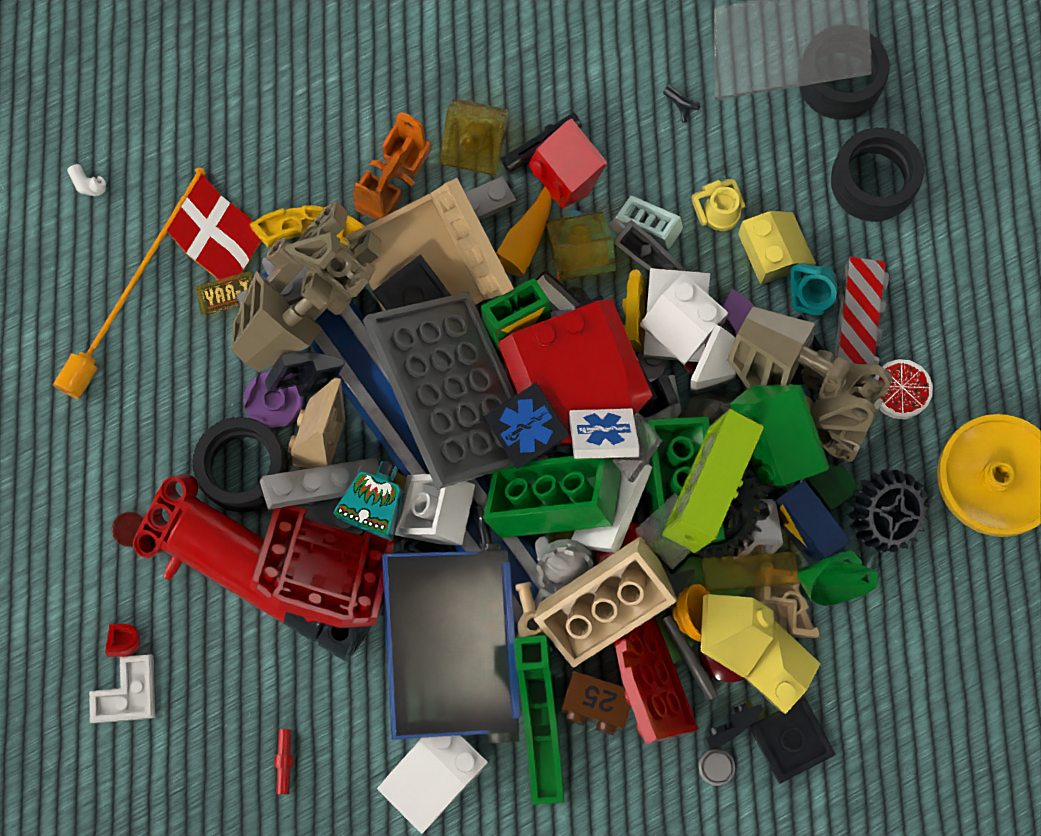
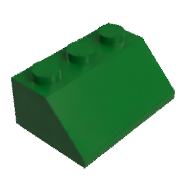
[730,385,829,486]

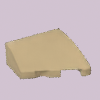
[755,569,819,638]

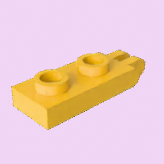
[622,270,647,353]

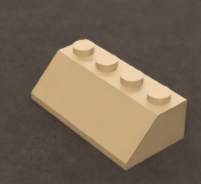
[534,536,677,668]

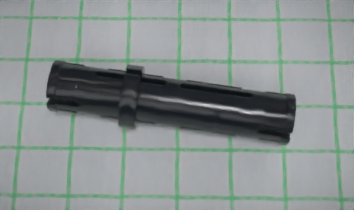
[500,112,582,173]

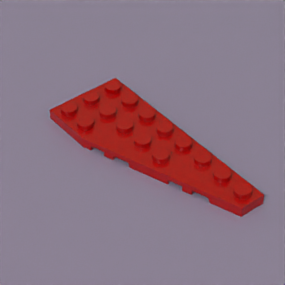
[596,551,699,744]

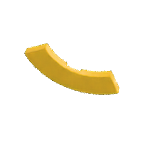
[250,205,365,249]

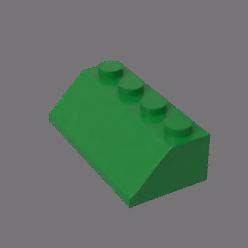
[640,417,725,551]

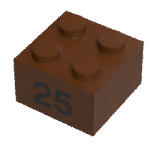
[561,671,631,736]

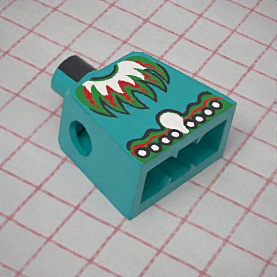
[333,461,404,541]

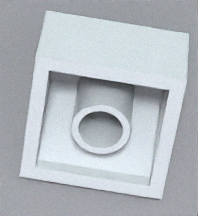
[640,273,728,365]
[394,474,475,545]

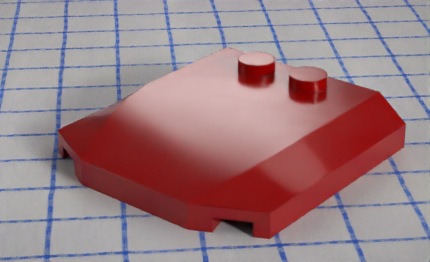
[498,299,653,446]
[250,505,395,628]

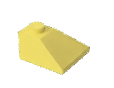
[701,594,774,677]
[744,621,821,714]

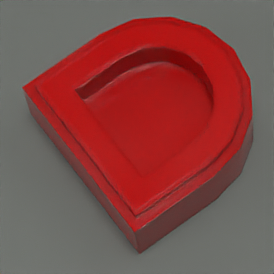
[105,624,141,657]

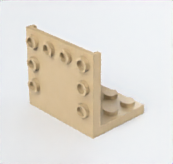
[345,178,514,311]

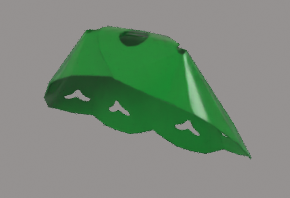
[797,550,878,606]

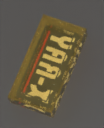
[195,271,254,316]

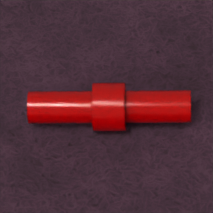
[274,729,294,794]

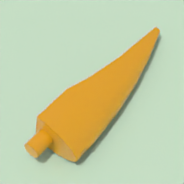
[496,187,553,277]

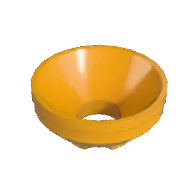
[673,584,711,642]

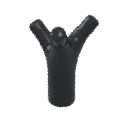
[663,85,700,123]
[470,504,493,547]

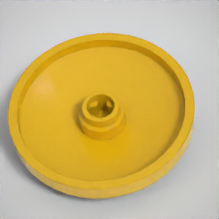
[937,414,1041,537]

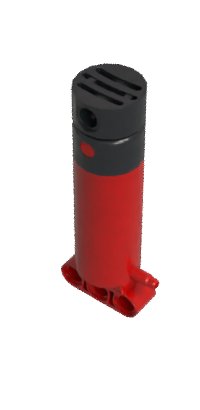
[133,473,371,661]

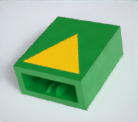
[481,278,551,362]

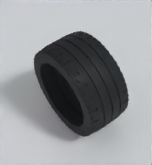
[798,25,889,120]
[831,127,924,222]
[193,417,288,512]

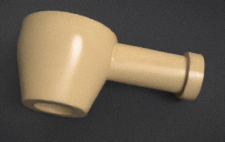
[515,582,546,637]

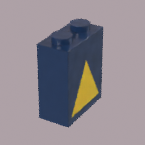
[776,480,851,565]

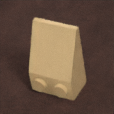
[288,378,346,469]

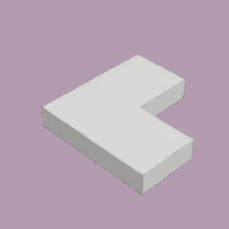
[89,654,155,724]

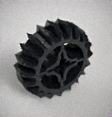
[847,469,931,552]

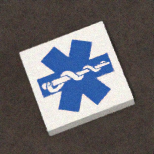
[569,409,639,459]

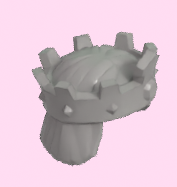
[535,536,596,592]

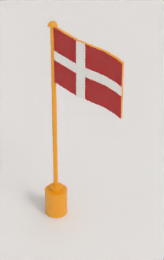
[53,167,262,400]

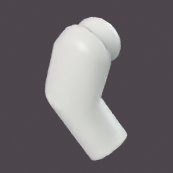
[67,164,106,197]

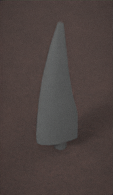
[608,217,686,271]

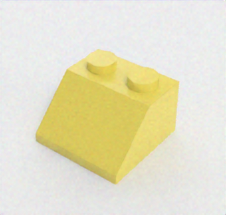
[738,211,816,285]

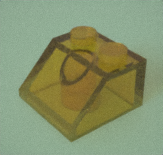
[440,98,510,176]
[546,212,616,280]

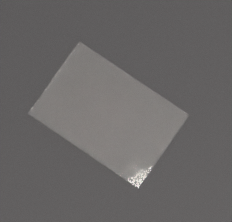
[714,0,872,100]

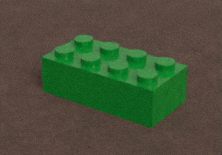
[483,456,622,538]

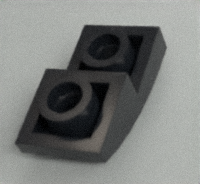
[703,701,763,751]

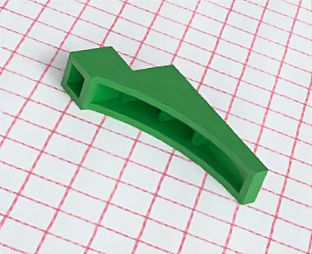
[514,635,565,805]

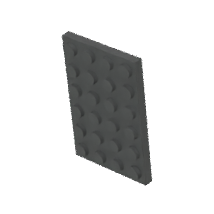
[363,292,543,490]

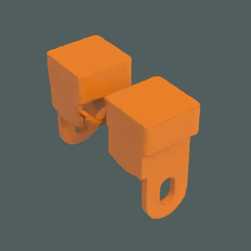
[353,112,431,221]

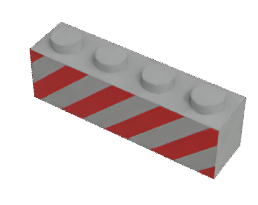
[834,256,889,377]

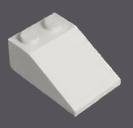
[377,717,489,834]

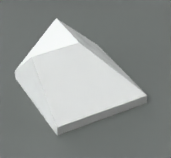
[690,324,737,396]

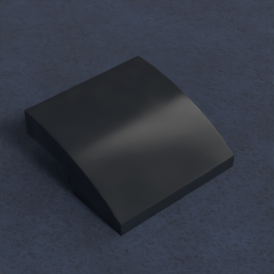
[264,352,345,397]

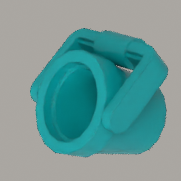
[790,263,838,315]

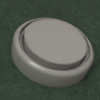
[698,749,735,786]

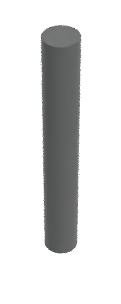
[660,613,718,700]

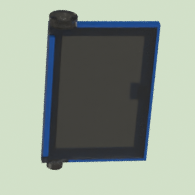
[382,543,520,744]

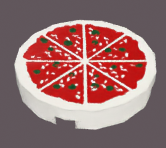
[874,359,933,420]

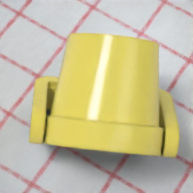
[691,179,745,231]

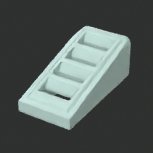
[616,195,683,250]

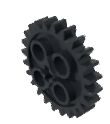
[692,468,768,560]

